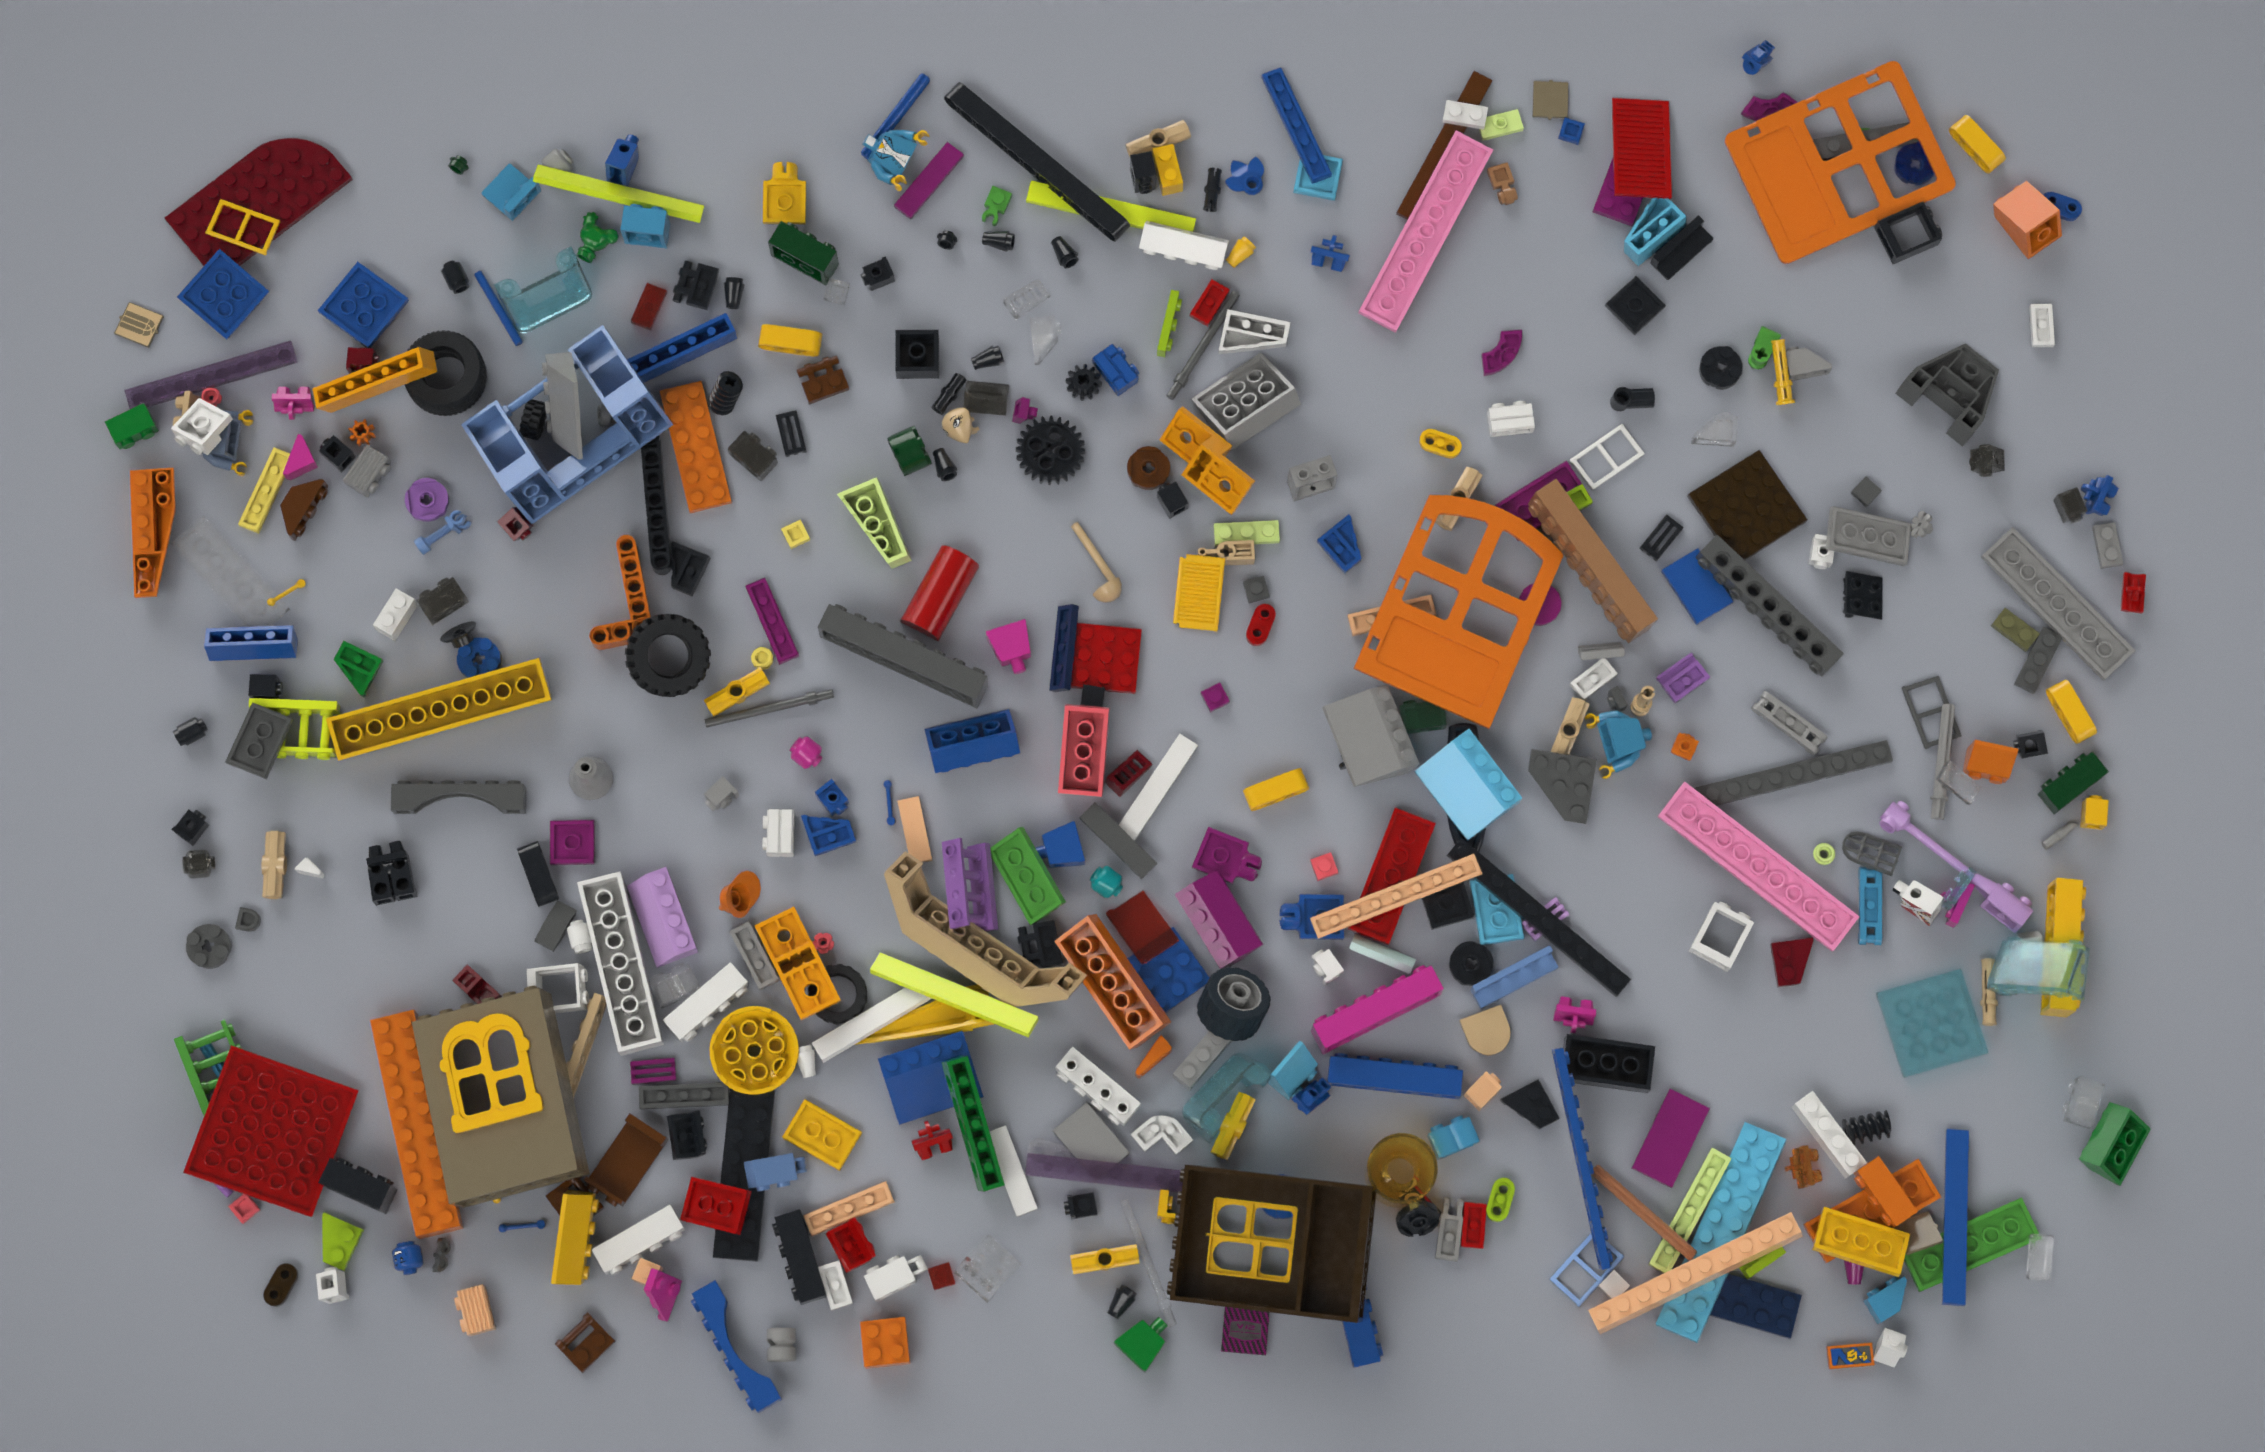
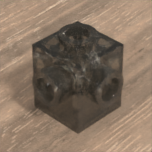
[1969,444,2005,477]

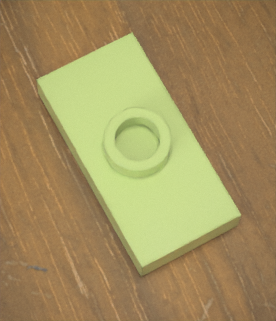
[1479,109,1524,141]

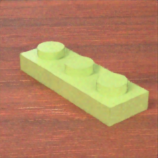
[1214,520,1280,546]

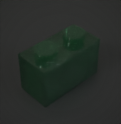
[1398,700,1447,734]

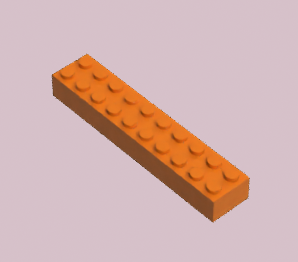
[370,1010,464,1239]

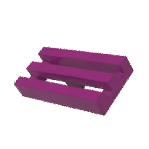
[630,1058,676,1085]

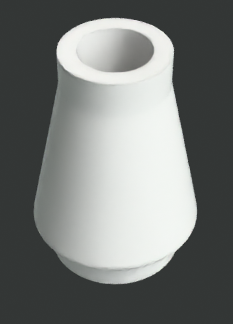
[797,1044,816,1078]

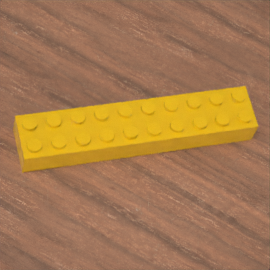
[326,658,552,761]

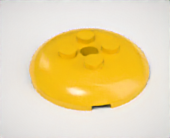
[709,1006,799,1095]

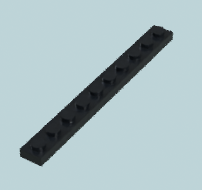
[1446,838,1631,997]

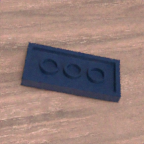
[1710,1274,1802,1339]

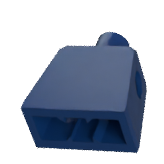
[605,134,639,187]
[1035,821,1085,868]

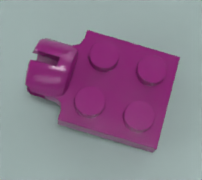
[1192,827,1262,884]

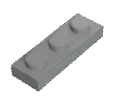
[729,922,779,990]

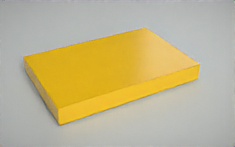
[782,1099,862,1171]

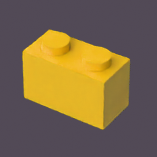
[1152,144,1183,196]

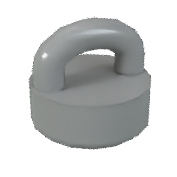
[597,404,615,426]

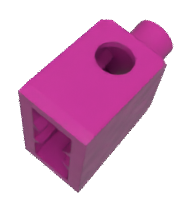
[986,619,1031,674]

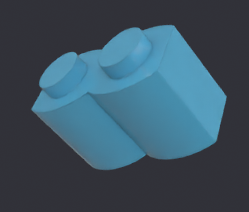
[1427,1115,1480,1160]

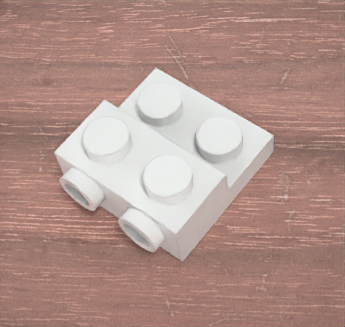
[171,398,233,455]

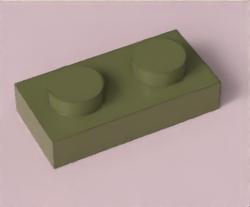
[1991,608,2040,652]

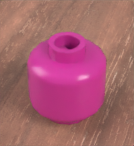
[789,736,823,769]

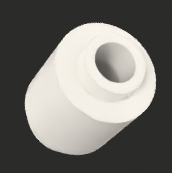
[567,920,592,954]

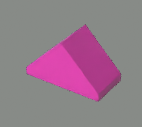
[283,434,318,481]

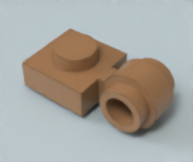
[1487,163,1518,205]

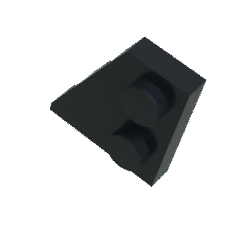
[671,541,711,596]

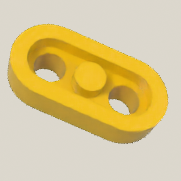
[1419,429,1462,459]

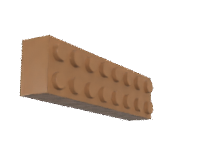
[1528,479,1658,644]

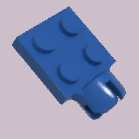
[1279,894,1344,940]

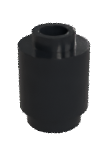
[441,260,469,294]
[173,717,208,746]

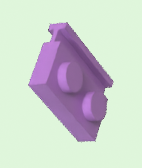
[1656,652,1710,704]

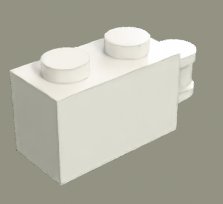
[864,1255,928,1302]

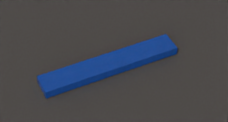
[1261,67,1332,184]

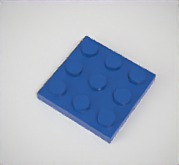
[177,249,269,340]
[317,261,409,348]
[1127,927,1210,1013]

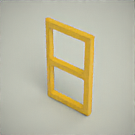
[205,199,280,255]

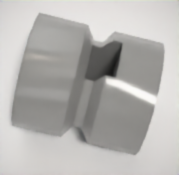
[767,1328,796,1362]

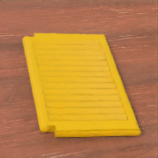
[1173,554,1225,631]

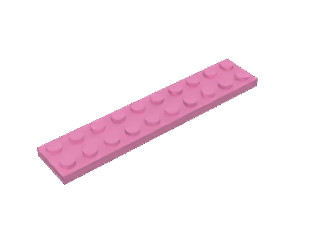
[1358,130,1493,333]
[1657,782,1860,952]

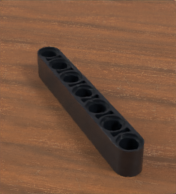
[641,435,671,575]

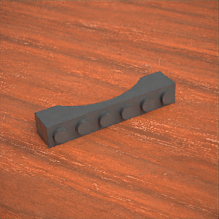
[391,780,526,814]

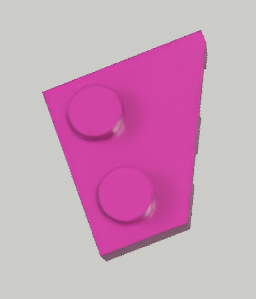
[644,1268,682,1322]

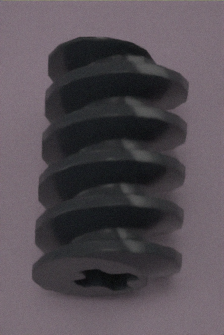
[709,371,743,416]
[1842,1110,1891,1146]

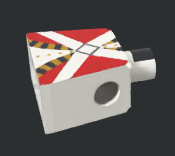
[1892,880,1944,926]

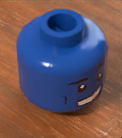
[392,1241,424,1275]

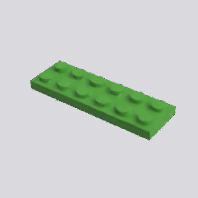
[1904,1197,2041,1292]

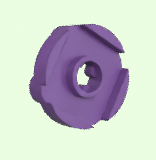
[405,478,449,522]

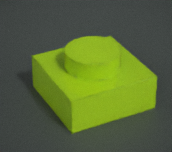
[1566,484,1593,511]

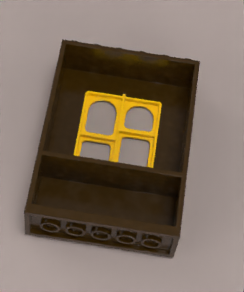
[1167,1165,1377,1323]

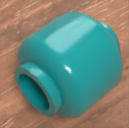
[1090,866,1123,898]

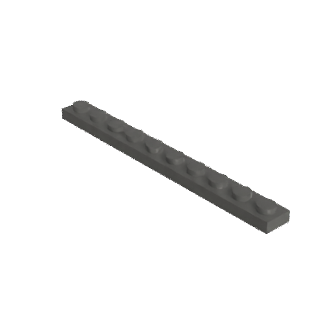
[1694,740,1893,806]

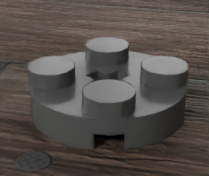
[186,924,232,969]

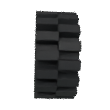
[519,399,547,440]

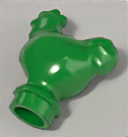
[576,212,619,263]

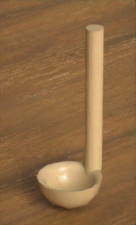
[1071,522,1122,603]

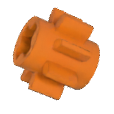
[348,419,376,447]

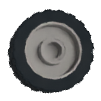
[1197,967,1271,1041]

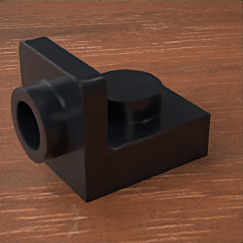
[1064,1192,1097,1220]

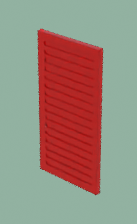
[1612,98,1672,199]

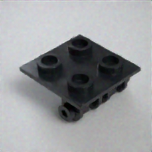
[1843,571,1882,620]

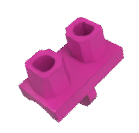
[272,387,314,420]
[1553,996,1596,1033]

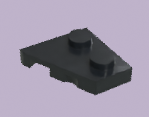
[1500,1079,1560,1130]

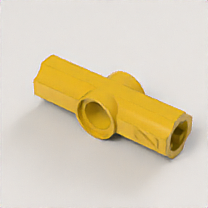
[704,667,770,717]
[1210,1092,1256,1161]
[1070,1244,1140,1275]

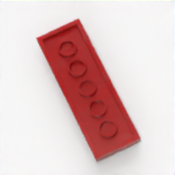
[1348,808,1436,945]

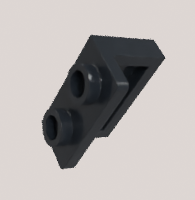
[667,1110,707,1160]

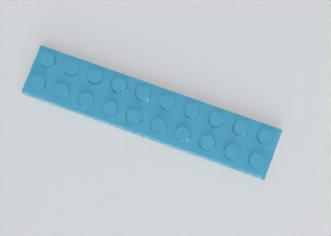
[1656,1122,1787,1343]

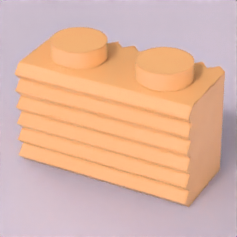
[454,1284,496,1337]

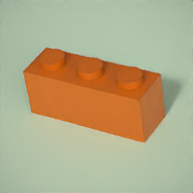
[1853,1156,1918,1228]

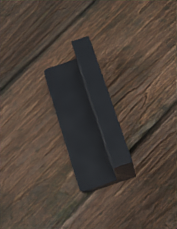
[1650,215,1713,280]

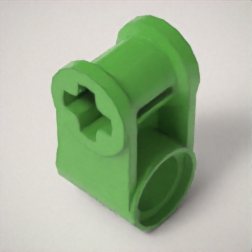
[1748,326,1782,370]

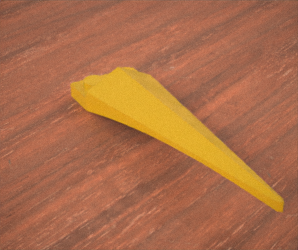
[855,984,994,1045]

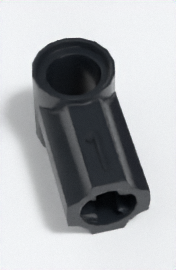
[1610,387,1655,412]

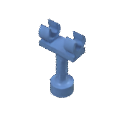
[414,510,471,555]

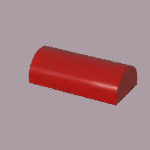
[900,545,979,642]

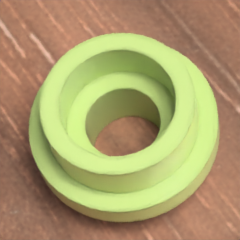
[1813,843,1835,865]

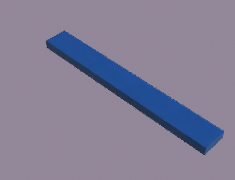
[1942,1129,1969,1306]

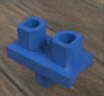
[1742,40,1775,75]
[1311,235,1350,272]
[2081,475,2119,516]
[1291,1078,1331,1115]

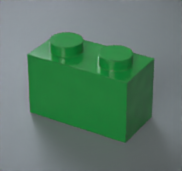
[104,403,159,450]

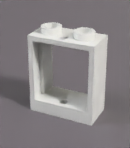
[1689,902,1754,972]
[527,963,589,1014]

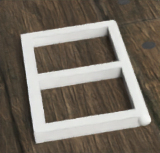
[1570,424,1645,490]

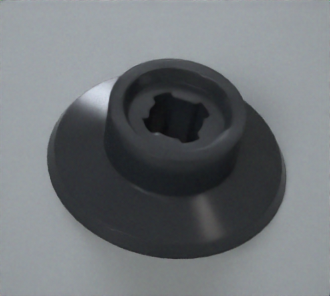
[440,621,476,648]

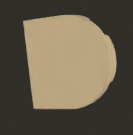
[1459,1005,1511,1056]

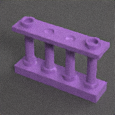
[942,838,998,932]

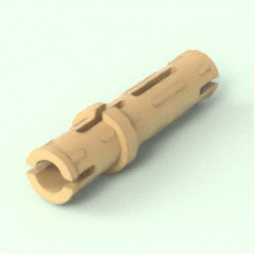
[1980,958,1998,1026]

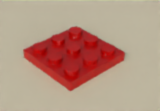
[1071,623,1142,694]

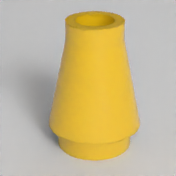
[1225,236,1256,268]

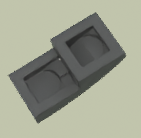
[534,900,577,952]

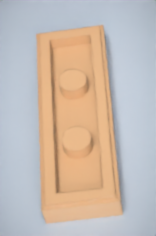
[897,796,932,863]

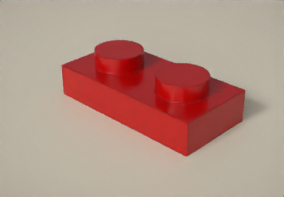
[1190,279,1230,327]
[1460,1202,1487,1249]

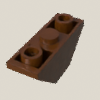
[280,479,328,541]

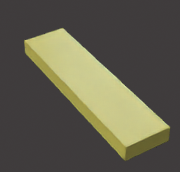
[238,447,290,534]

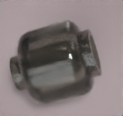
[182,849,215,879]

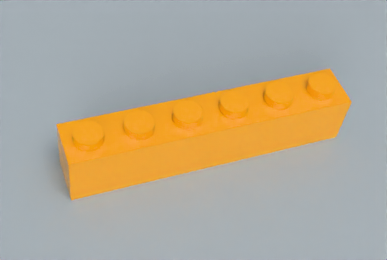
[312,347,437,413]

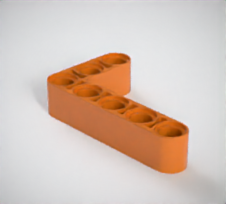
[589,535,651,650]

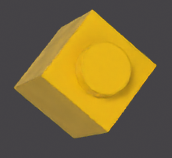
[2080,795,2109,830]

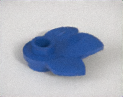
[1225,157,1264,195]

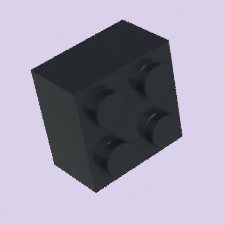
[895,330,939,379]

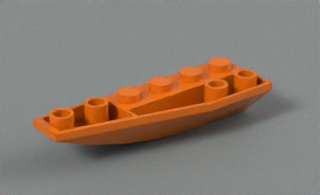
[130,468,176,598]

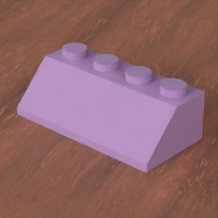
[627,867,698,968]

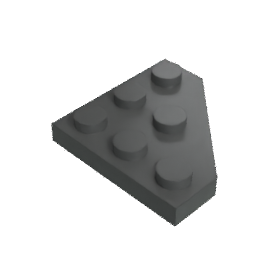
[1528,749,1597,824]

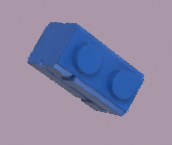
[1092,344,1139,396]

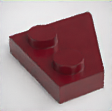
[1770,938,1814,988]

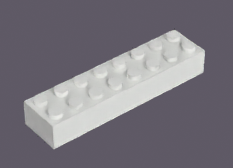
[577,871,664,1056]

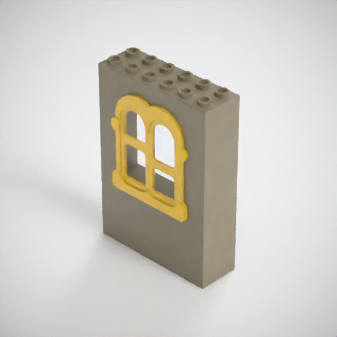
[412,986,590,1208]

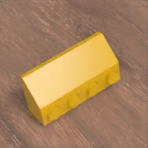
[551,1190,599,1285]

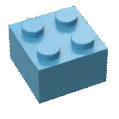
[620,204,671,249]

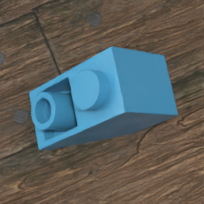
[1863,1276,1907,1324]

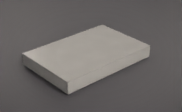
[1053,1102,1130,1182]

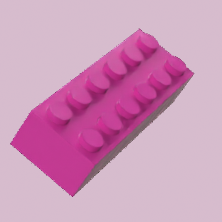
[1311,965,1444,1055]

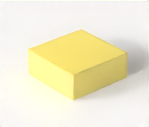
[781,519,810,549]

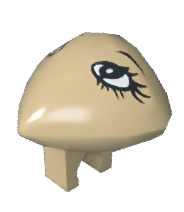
[942,408,979,443]

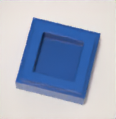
[1558,117,1585,145]

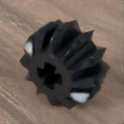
[1065,364,1102,401]

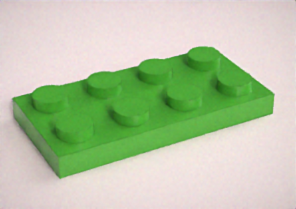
[990,827,1066,925]

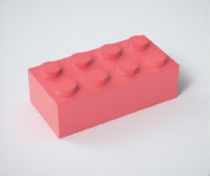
[1058,704,1110,797]

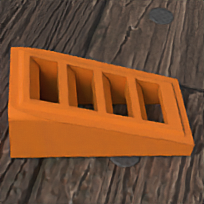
[1135,1035,1172,1079]

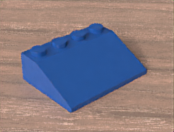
[878,1031,984,1125]

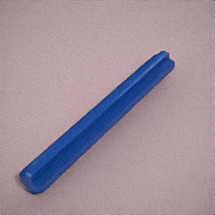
[861,73,930,160]

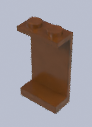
[584,1113,668,1207]

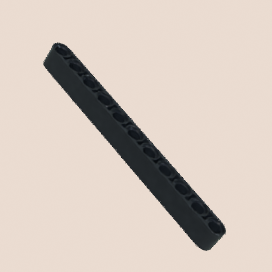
[944,82,1130,242]

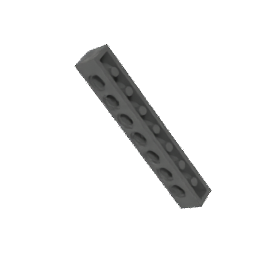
[1696,535,1844,676]

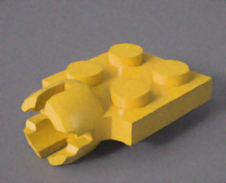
[763,162,806,225]

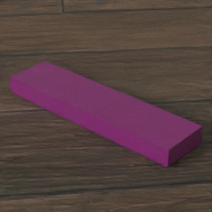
[894,142,964,219]
[745,578,799,665]

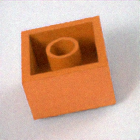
[860,1317,910,1369]

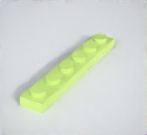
[1648,1148,1732,1273]

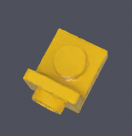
[1157,1189,1176,1224]

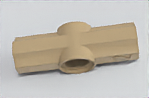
[1125,120,1191,157]
[1435,467,1483,531]
[1551,697,1590,754]
[261,831,287,899]

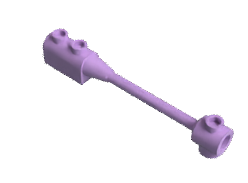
[1879,801,2034,933]

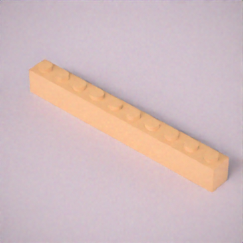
[1588,1212,1803,1334]

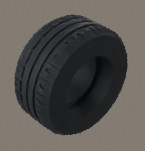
[405,330,487,416]

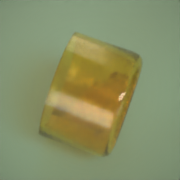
[1365,1133,1438,1208]

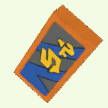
[1826,1343,1875,1369]

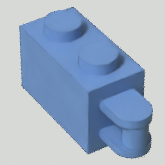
[744,1153,807,1192]

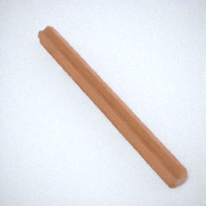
[1591,1165,1697,1261]

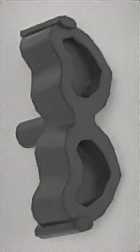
[432,1238,451,1273]

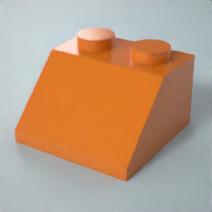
[1962,739,2018,784]

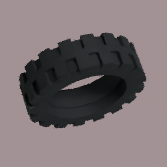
[808,964,867,1025]

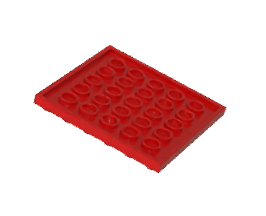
[183,1045,359,1218]

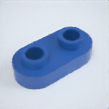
[2044,192,2082,221]

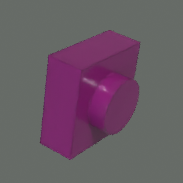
[1200,682,1230,713]

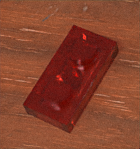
[631,283,667,331]

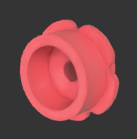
[201,388,222,406]
[813,933,834,954]

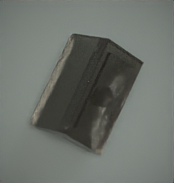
[963,381,1009,416]

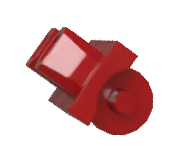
[2120,572,2146,614]
[911,1121,953,1160]

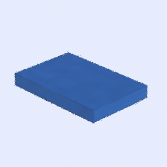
[1661,548,1734,625]

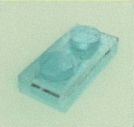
[1942,867,1977,911]

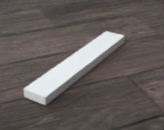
[1119,734,1198,841]
[812,988,932,1063]

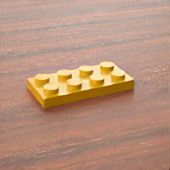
[1812,1207,1910,1277]

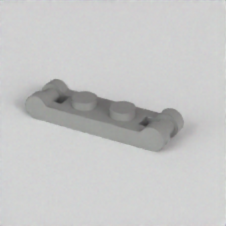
[1751,691,1828,755]

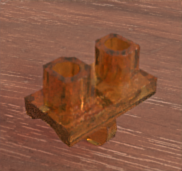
[1784,1145,1823,1189]

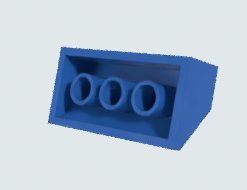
[924,709,1020,773]

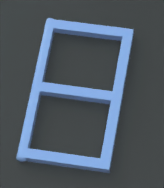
[1549,1233,1624,1307]

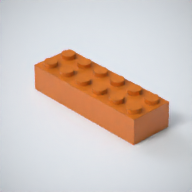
[1054,914,1171,1050]

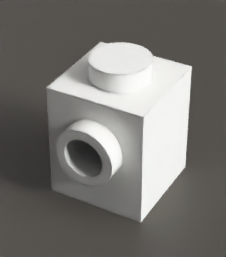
[1873,1328,1908,1368]

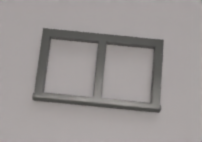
[1902,676,1961,749]

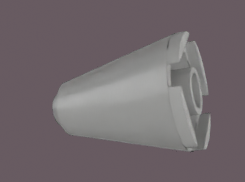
[569,757,613,800]

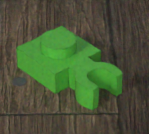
[982,186,1012,226]

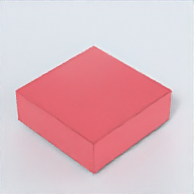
[228,1194,261,1224]

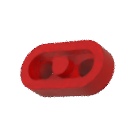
[1246,604,1276,646]

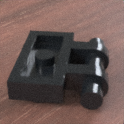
[672,260,719,310]
[1017,920,1063,968]

